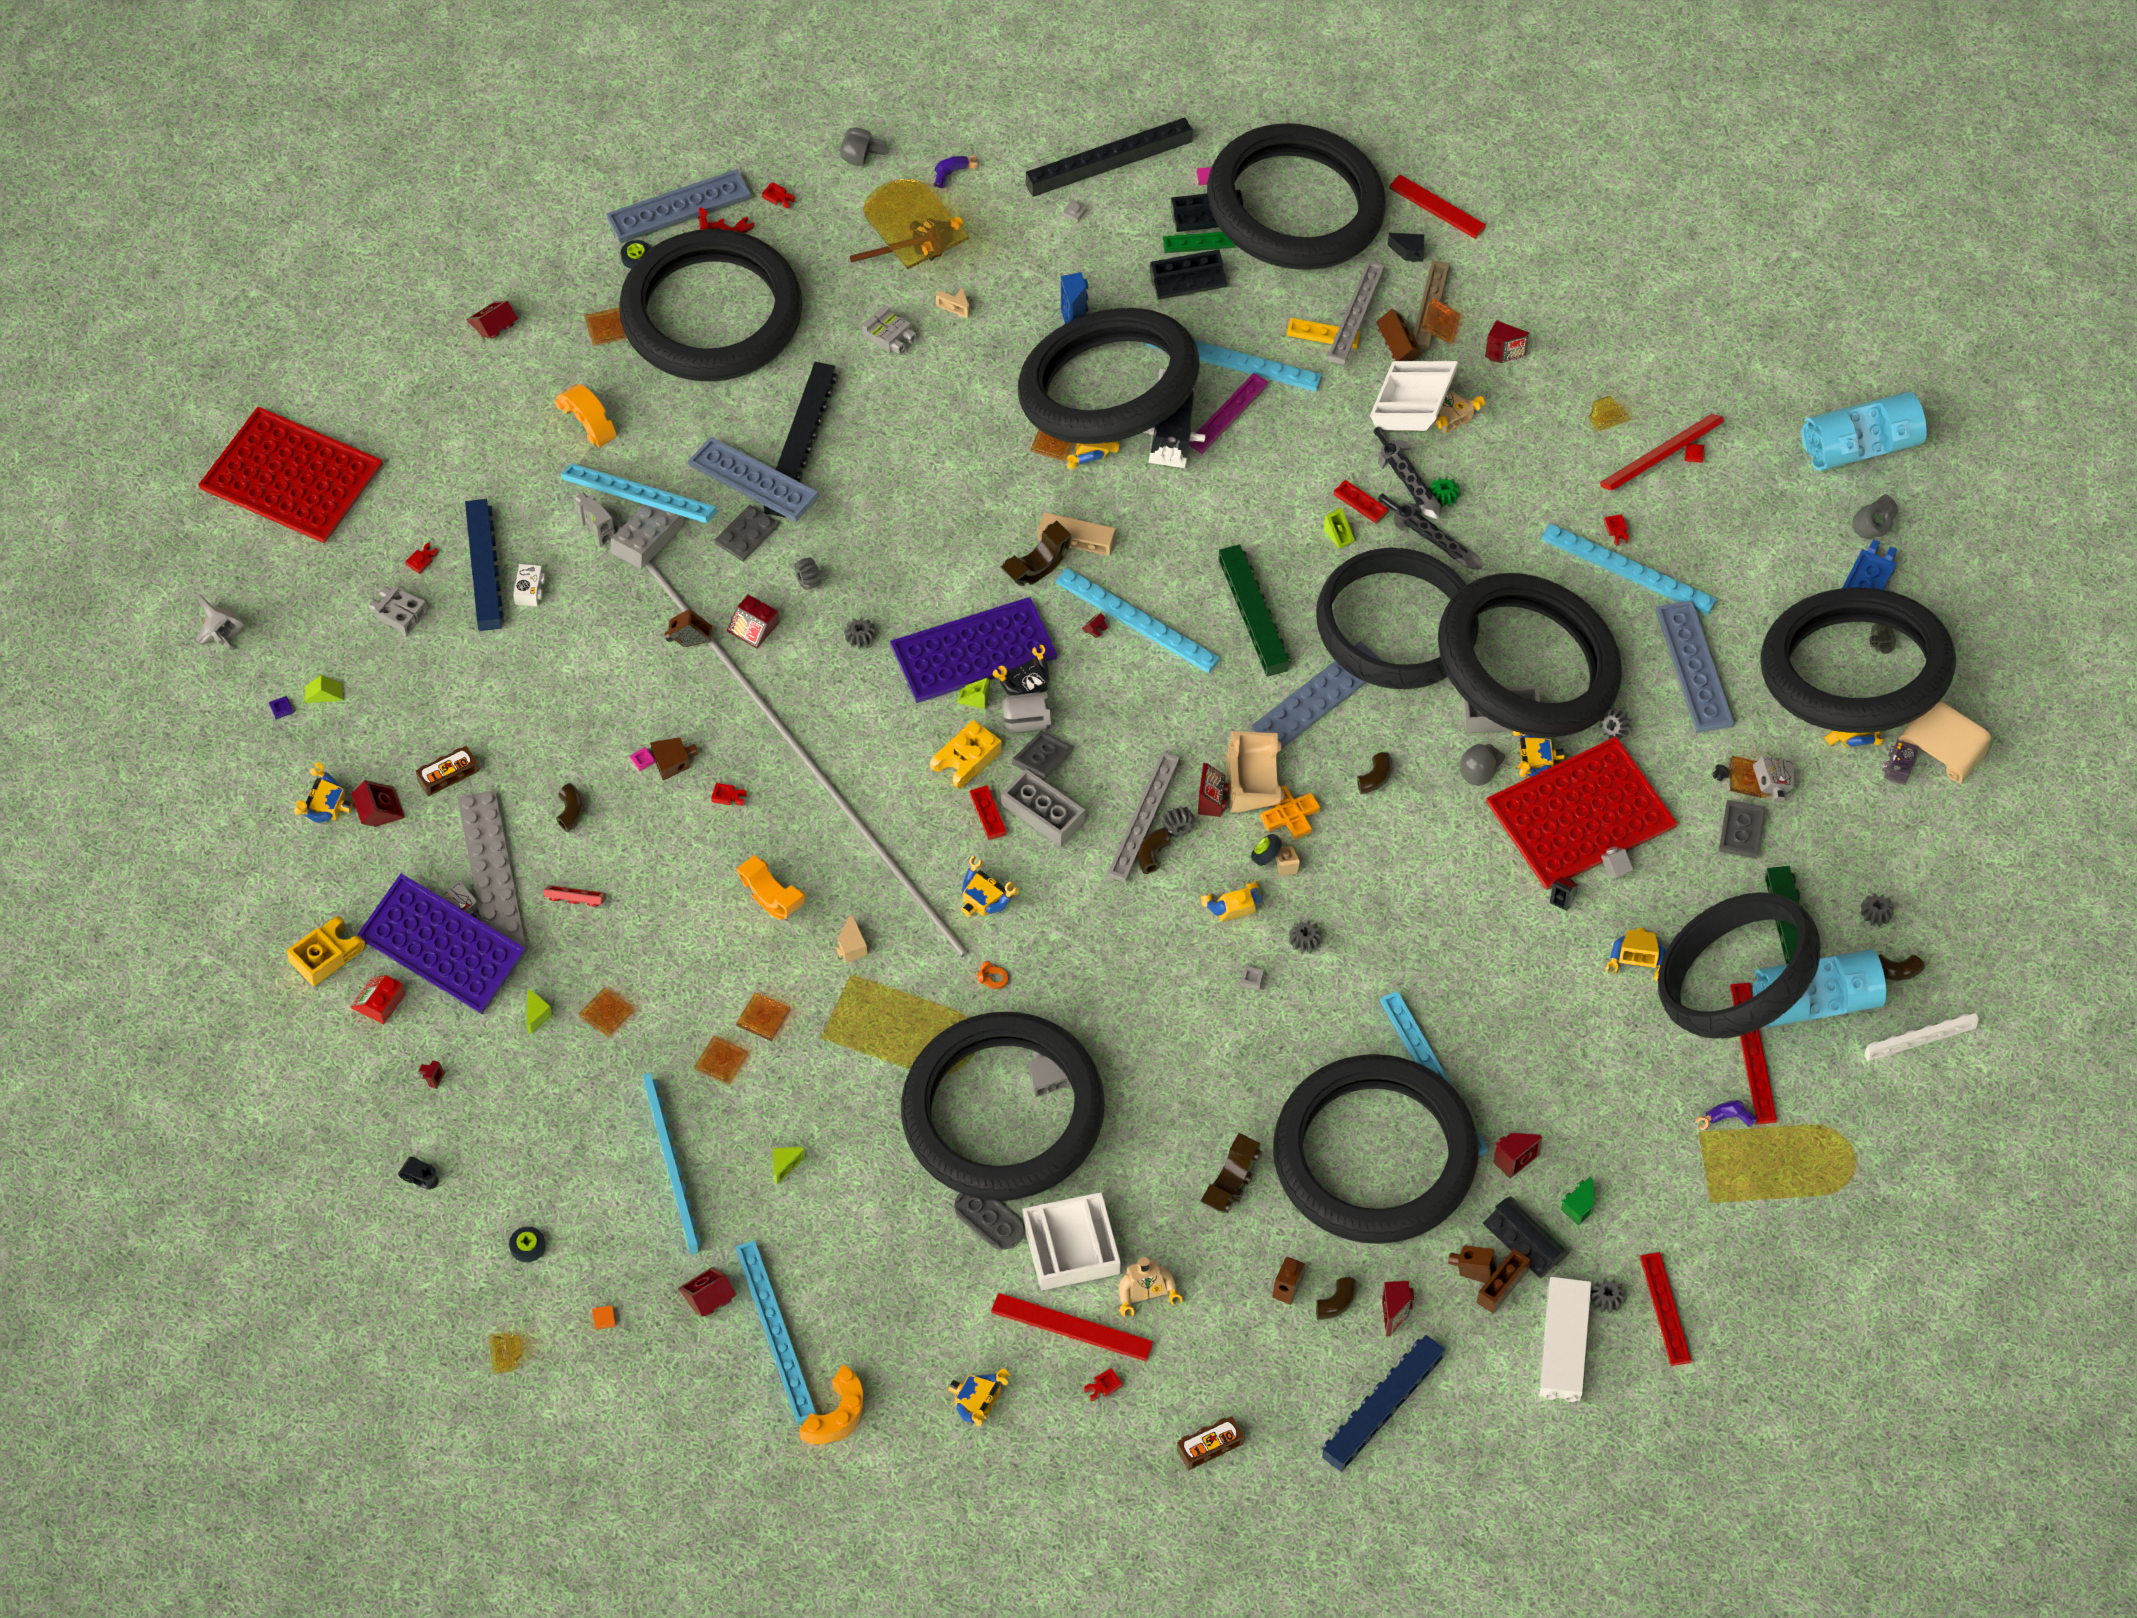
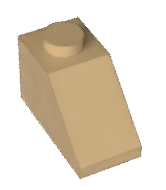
[836,915,867,963]

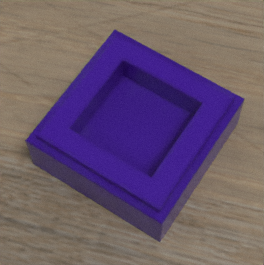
[269,696,294,719]

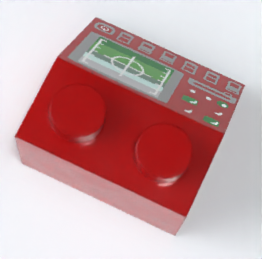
[350,975,405,1024]

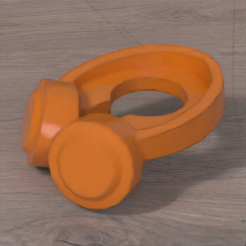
[977,961,1008,989]

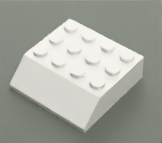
[1370,361,1459,431]
[1022,1192,1120,1291]

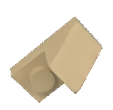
[936,287,969,318]
[1275,846,1299,876]

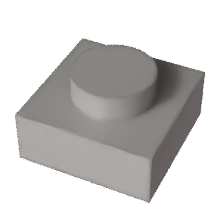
[1062,200,1086,223]
[1240,966,1264,990]

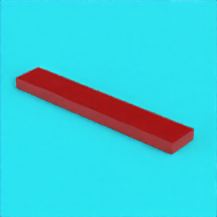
[1389,174,1486,239]
[1640,1252,1691,1366]

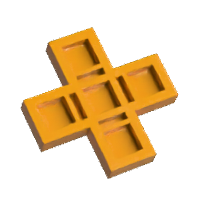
[1260,785,1320,840]

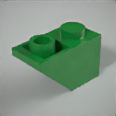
[1561,1177,1594,1225]

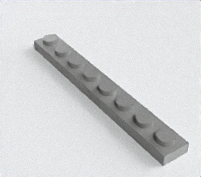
[1327,260,1385,365]
[1108,752,1180,883]

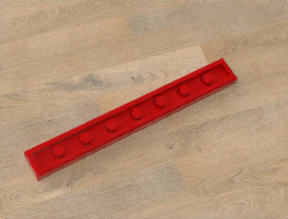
[1600,414,1724,491]
[1730,983,1777,1124]
[991,1293,1153,1362]

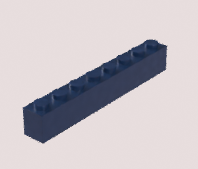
[465,499,504,631]
[1322,1335,1445,1472]

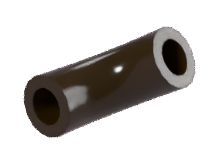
[1357,752,1392,795]
[556,783,584,833]
[1138,827,1170,874]
[1878,954,1925,981]
[1316,1277,1356,1320]

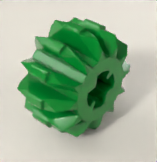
[1429,476,1460,508]

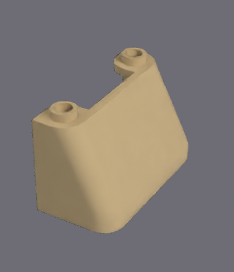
[1898,701,1991,784]
[1227,731,1284,813]

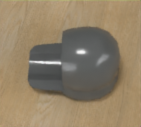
[840,127,887,166]
[1852,494,1898,539]
[1460,744,1505,786]

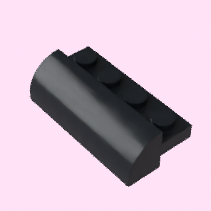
[1171,190,1243,232]
[1150,249,1227,300]
[1483,1196,1570,1279]

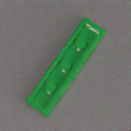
[1163,232,1235,253]

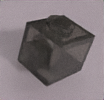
[1869,624,1896,654]

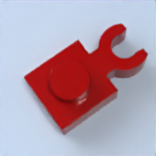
[762,182,795,208]
[1604,514,1629,546]
[405,543,438,574]
[711,782,747,806]
[1084,1368,1123,1401]

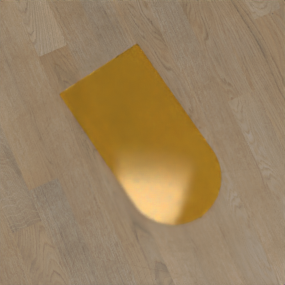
[863,179,970,270]
[821,975,975,1075]
[1698,1125,1855,1203]

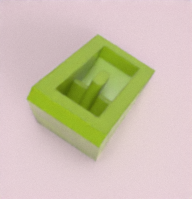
[1324,507,1355,549]
[305,675,343,703]
[957,678,990,709]
[526,990,552,1033]
[773,1147,805,1184]

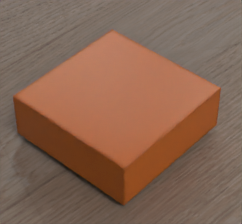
[592,1305,616,1330]

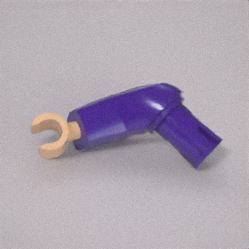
[934,155,978,188]
[1696,1100,1757,1130]

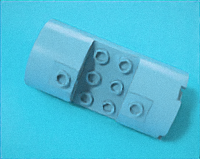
[1801,391,1927,471]
[1752,949,1886,1028]

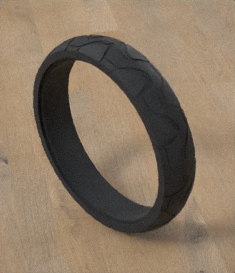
[1316,547,1479,689]
[1658,892,1821,1039]

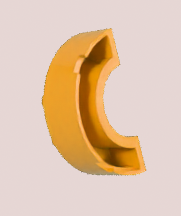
[554,384,617,448]
[736,855,806,920]
[799,1364,864,1444]

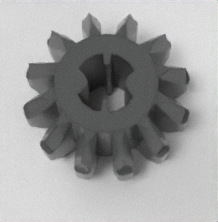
[794,557,821,590]
[844,616,876,649]
[1599,707,1632,740]
[1162,806,1195,838]
[1860,893,1894,927]
[1289,920,1322,954]
[1590,1278,1625,1314]

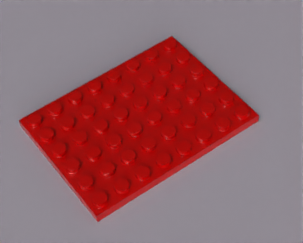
[198,406,383,544]
[1486,736,1677,890]

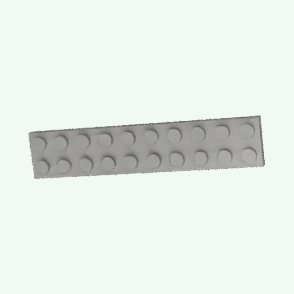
[457,790,527,955]

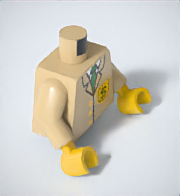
[1432,392,1486,434]
[1119,1257,1182,1317]

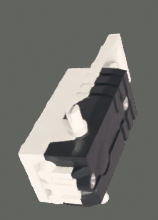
[1143,369,1205,468]

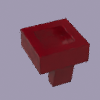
[1082,613,1108,638]
[419,1060,445,1089]

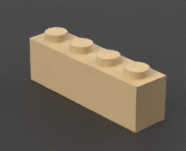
[1038,512,1115,556]

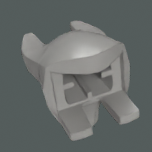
[195,594,245,650]

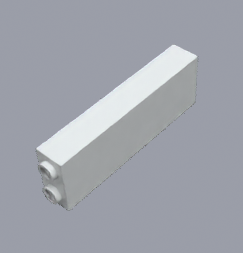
[1539,1277,1591,1402]

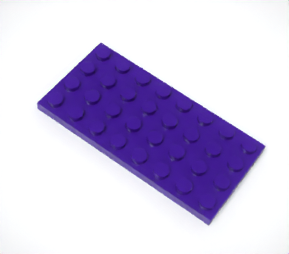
[890,597,1057,703]
[357,873,527,1015]

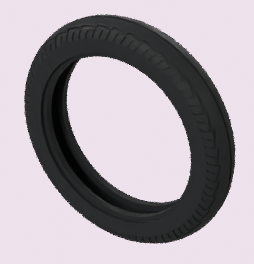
[1207,123,1386,270]
[619,229,802,381]
[1018,308,1200,444]
[1438,573,1622,737]
[1760,587,1956,733]
[901,1012,1105,1200]
[1273,1054,1479,1244]

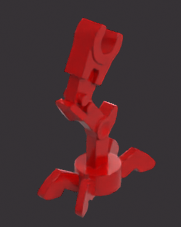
[698,207,754,233]

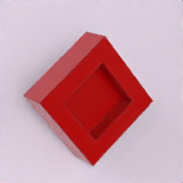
[1684,443,1704,463]

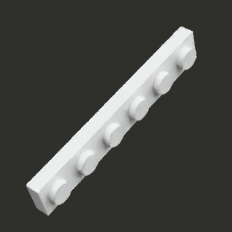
[1865,1013,1979,1061]

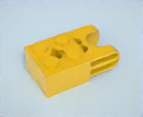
[930,719,1002,789]
[287,916,365,987]

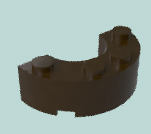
[1001,520,1072,586]
[1201,1133,1262,1214]

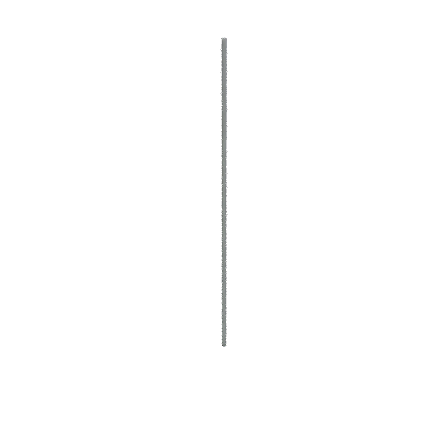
[608,511,968,957]

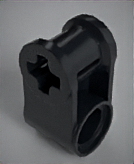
[398,1156,438,1190]

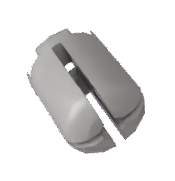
[1002,692,1051,733]

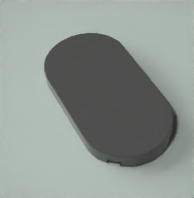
[954,1193,1024,1250]

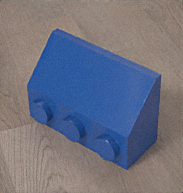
[1060,272,1088,324]

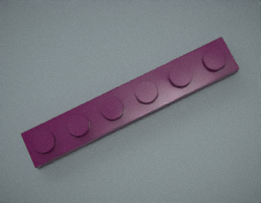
[1189,373,1268,454]

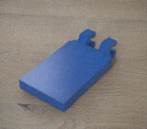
[1842,539,1897,590]

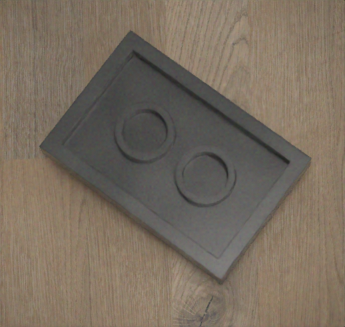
[714,505,778,562]
[1012,730,1074,780]
[1718,800,1765,858]

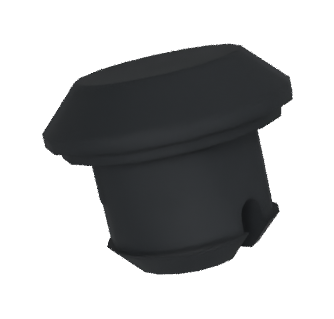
[1713,764,1730,781]

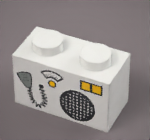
[513,564,545,606]

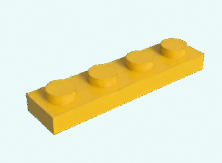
[1286,318,1361,349]

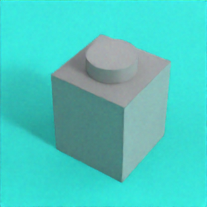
[1601,846,1633,878]

